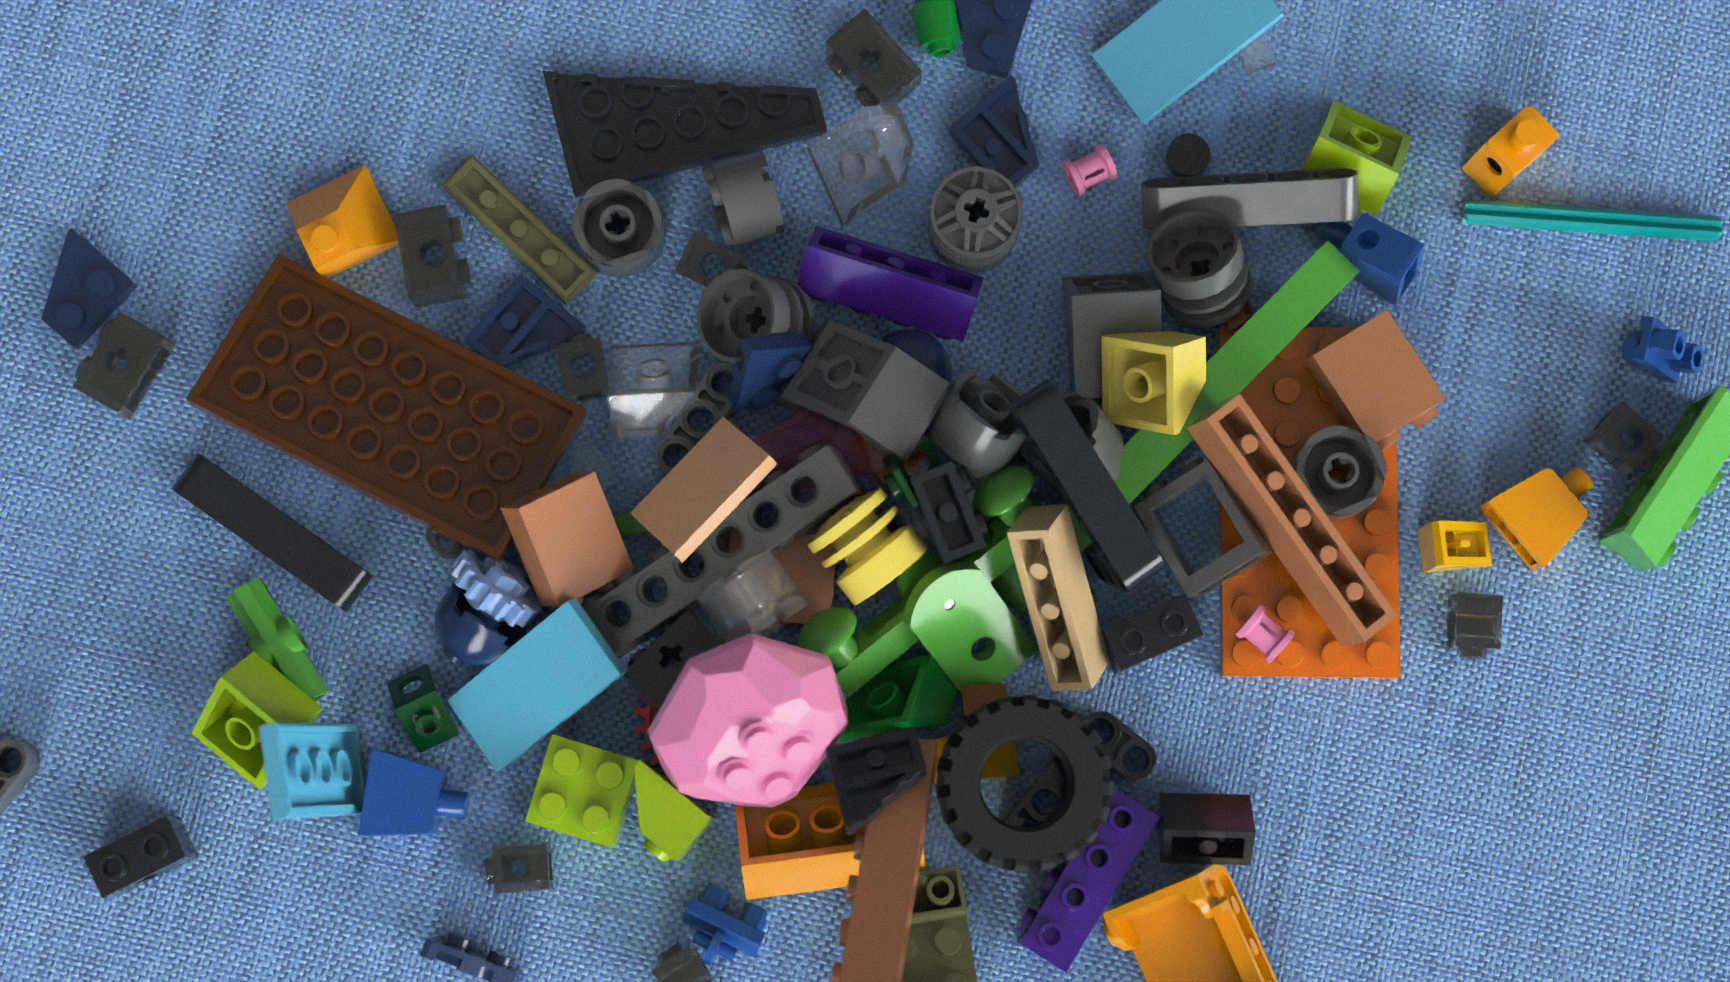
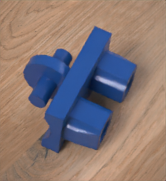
[1622,316,1704,383]
[682,883,767,965]

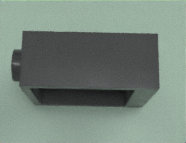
[1134,457,1274,598]

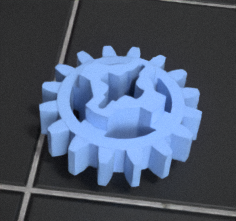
[450,549,543,628]

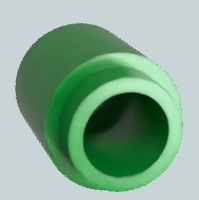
[912,0,962,58]

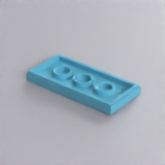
[1092,0,1284,124]
[447,598,628,773]
[259,723,366,820]

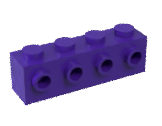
[797,226,984,342]
[1015,788,1161,972]

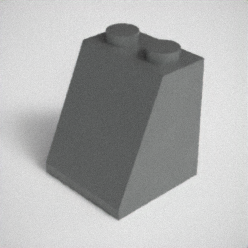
[1062,272,1162,404]

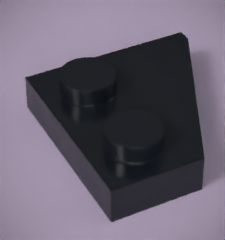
[826,727,927,835]

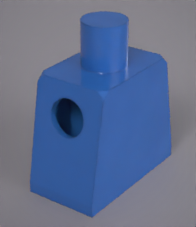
[1320,214,1425,306]
[358,749,469,836]

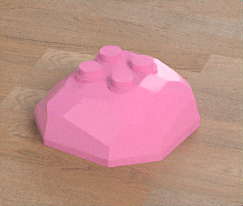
[647,633,849,807]

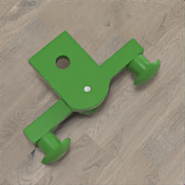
[797,465,1043,697]

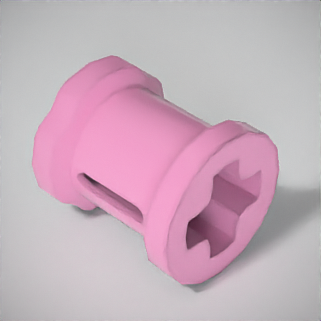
[1061,143,1118,197]
[1235,604,1295,663]

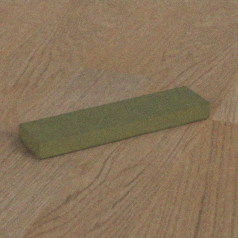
[442,155,598,306]

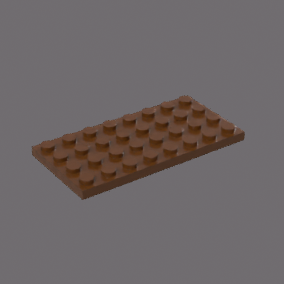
[186,254,587,563]

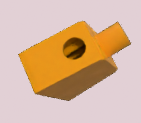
[1461,104,1559,200]
[1478,466,1593,572]

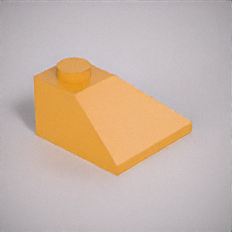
[287,165,403,278]

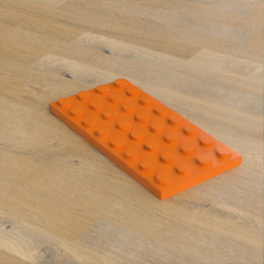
[1217,326,1401,679]

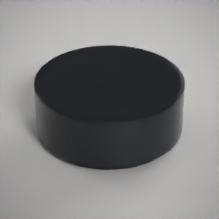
[1166,133,1211,177]

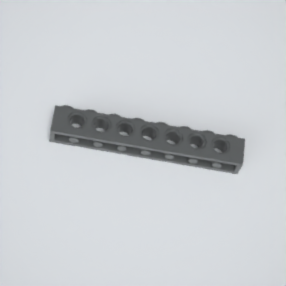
[580,444,866,659]

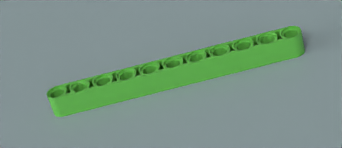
[991,241,1360,614]

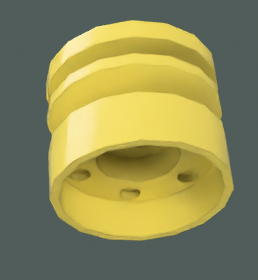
[806,487,928,606]

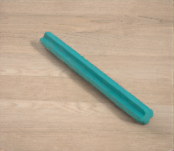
[1461,199,1723,242]

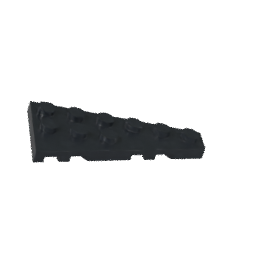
[543,71,827,198]

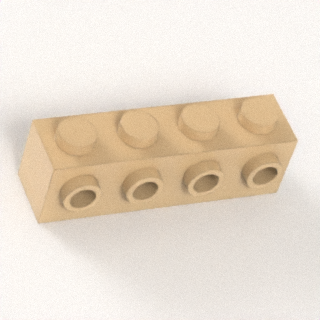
[1007,504,1110,691]

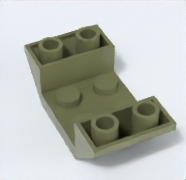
[901,865,977,982]

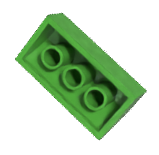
[1598,384,1730,571]

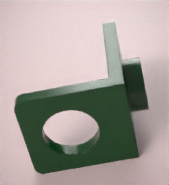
[881,435,943,509]
[387,664,459,752]

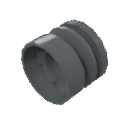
[927,166,1023,274]
[1146,208,1253,327]
[697,269,815,364]

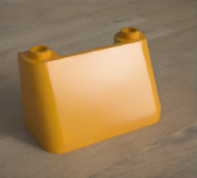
[1102,864,1278,982]

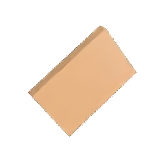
[630,417,777,563]

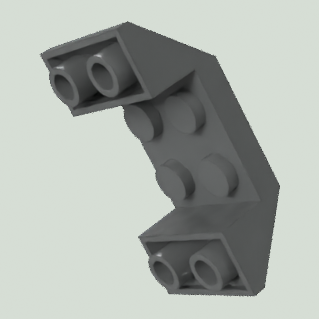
[774,320,952,462]

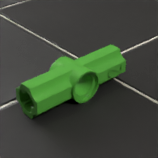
[226,577,330,702]

